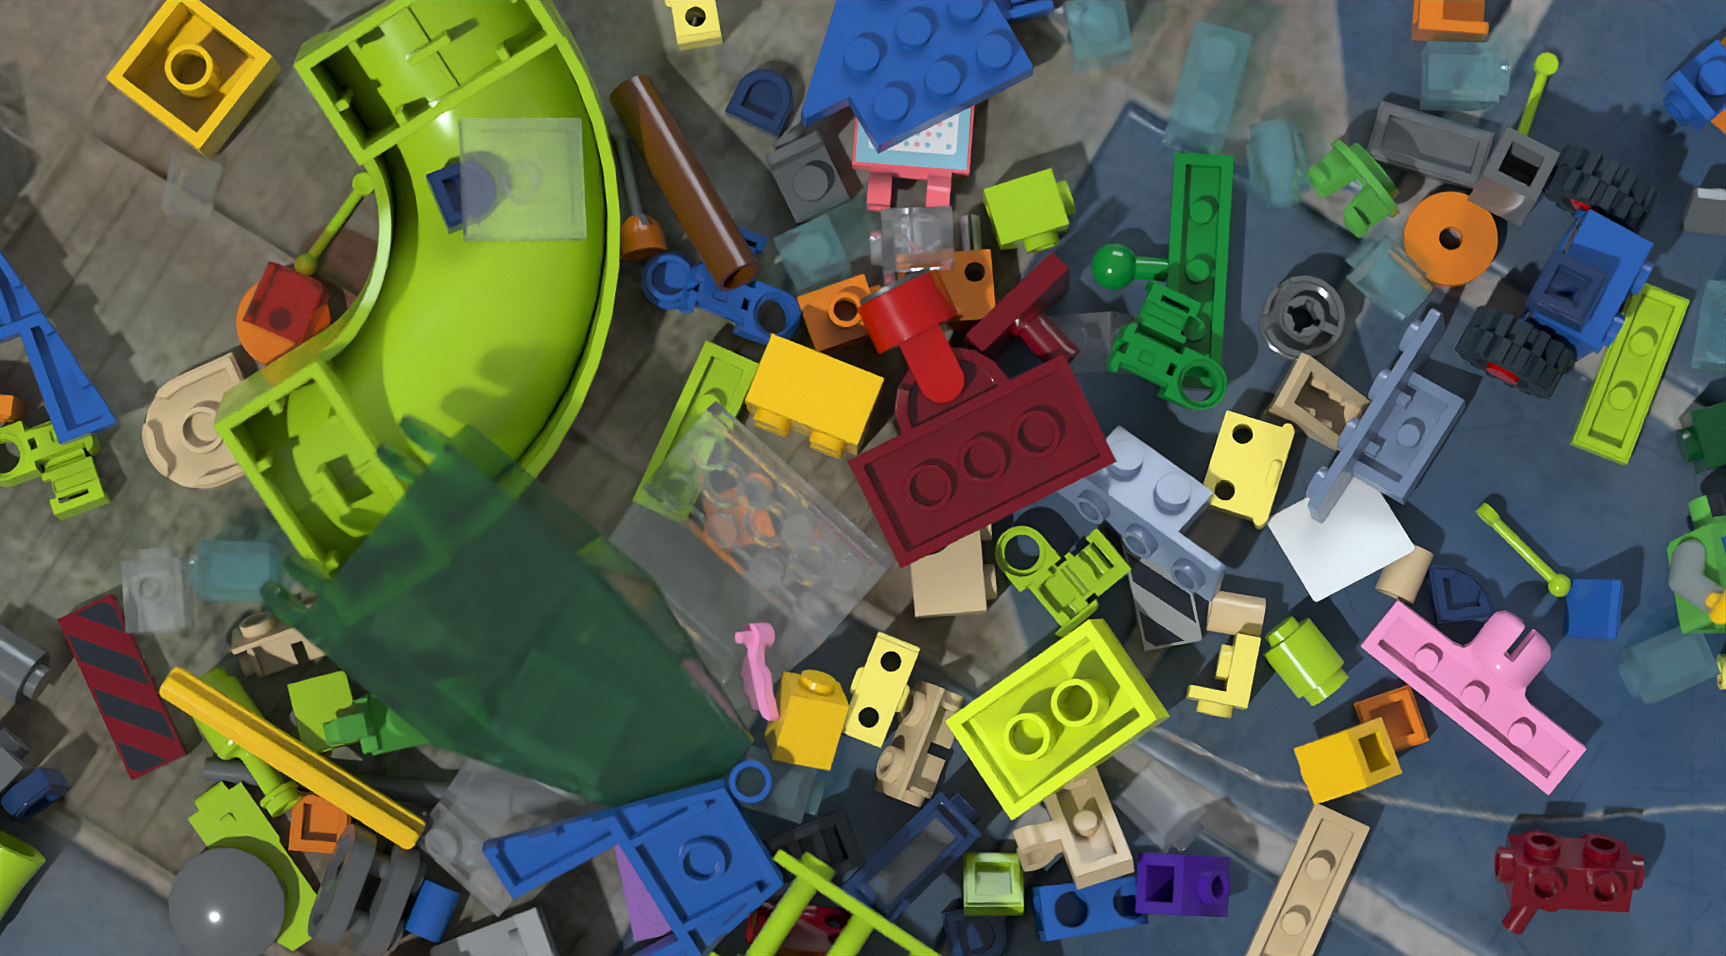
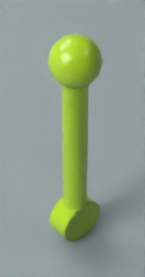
[1517,52,1559,136]
[294,172,375,276]
[1475,502,1571,597]

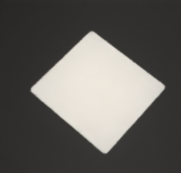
[1267,476,1415,602]

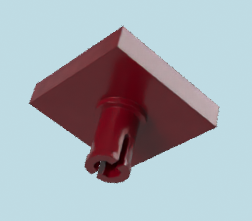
[966,252,1080,364]

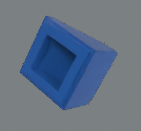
[1563,579,1624,642]

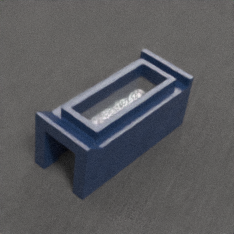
[840,791,982,935]

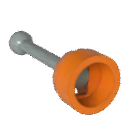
[609,119,668,261]

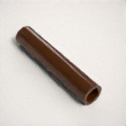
[609,75,760,292]

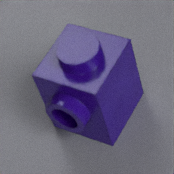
[1135,852,1231,917]

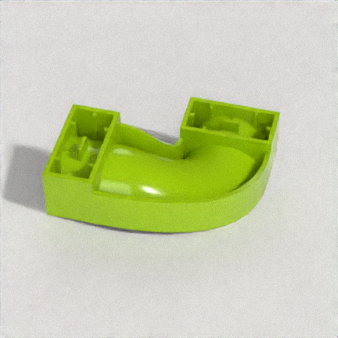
[212,0,620,625]

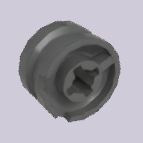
[1258,275,1345,362]

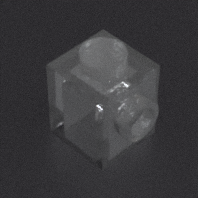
[121,547,195,636]

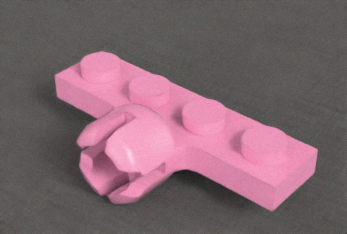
[1361,598,1586,795]

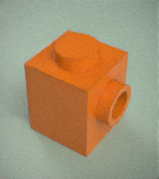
[797,273,881,356]

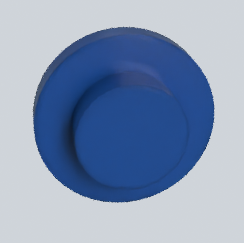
[641,251,699,310]

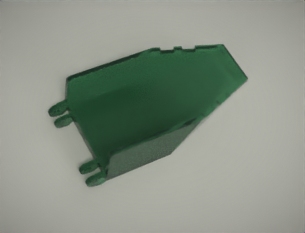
[259,414,754,807]

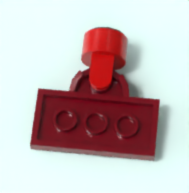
[847,266,1117,568]

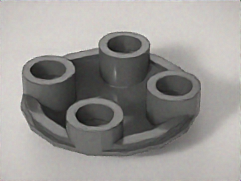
[168,846,288,956]

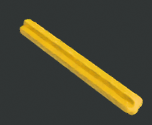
[159,666,426,849]

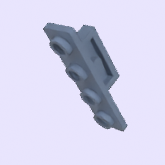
[1306,308,1466,524]
[1057,425,1226,601]

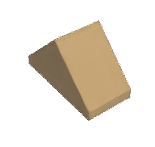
[1266,353,1371,453]

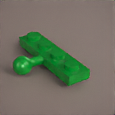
[1091,152,1234,392]

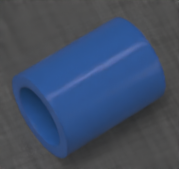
[729,760,773,803]
[404,878,462,943]

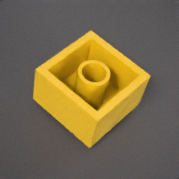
[106,0,282,161]
[745,334,884,460]

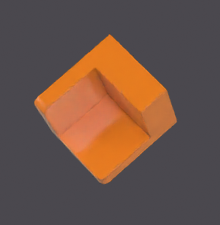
[1411,0,1489,45]

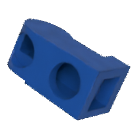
[1029,876,1149,941]

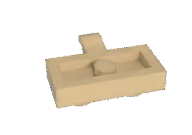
[1013,767,1135,890]

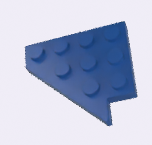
[801,0,1034,154]

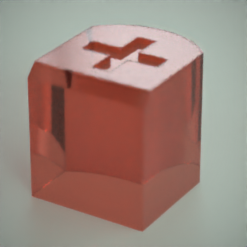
[242,261,330,347]

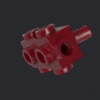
[1494,830,1644,935]

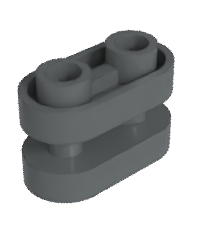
[308,824,426,956]

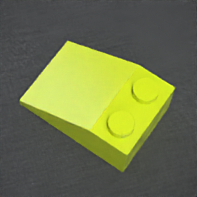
[945,618,1170,821]

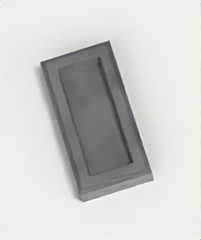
[1366,101,1494,191]

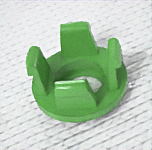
[1307,138,1400,238]

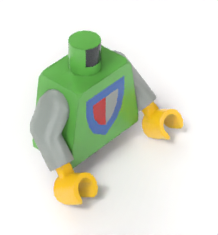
[1667,493,1726,634]

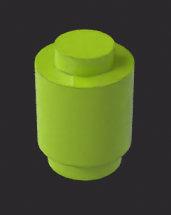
[1262,616,1349,706]

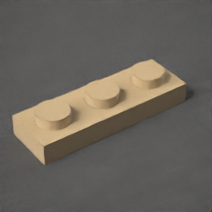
[1244,803,1370,956]

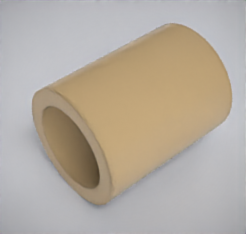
[1375,544,1434,604]
[1206,591,1266,638]

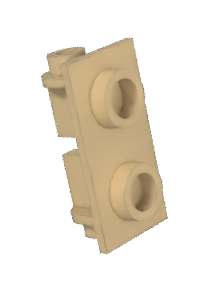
[231,591,359,679]
[874,679,964,808]

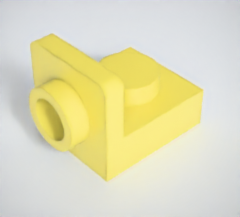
[1186,633,1261,719]

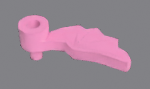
[735,622,779,721]

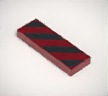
[57,594,189,780]

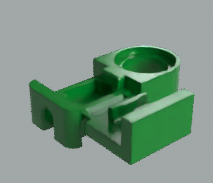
[1104,281,1227,411]

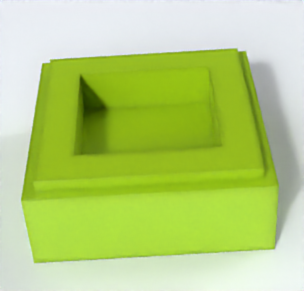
[963,852,1024,916]

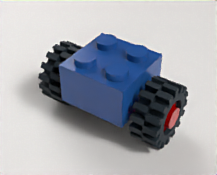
[1455,145,1659,400]

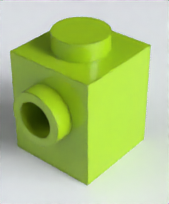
[982,168,1076,254]

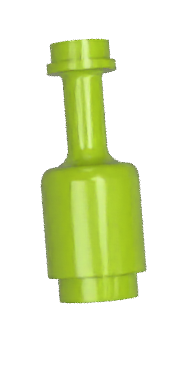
[191,667,303,817]

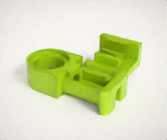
[0,420,111,521]
[995,526,1133,637]

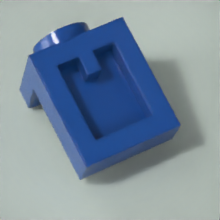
[1659,39,1726,132]

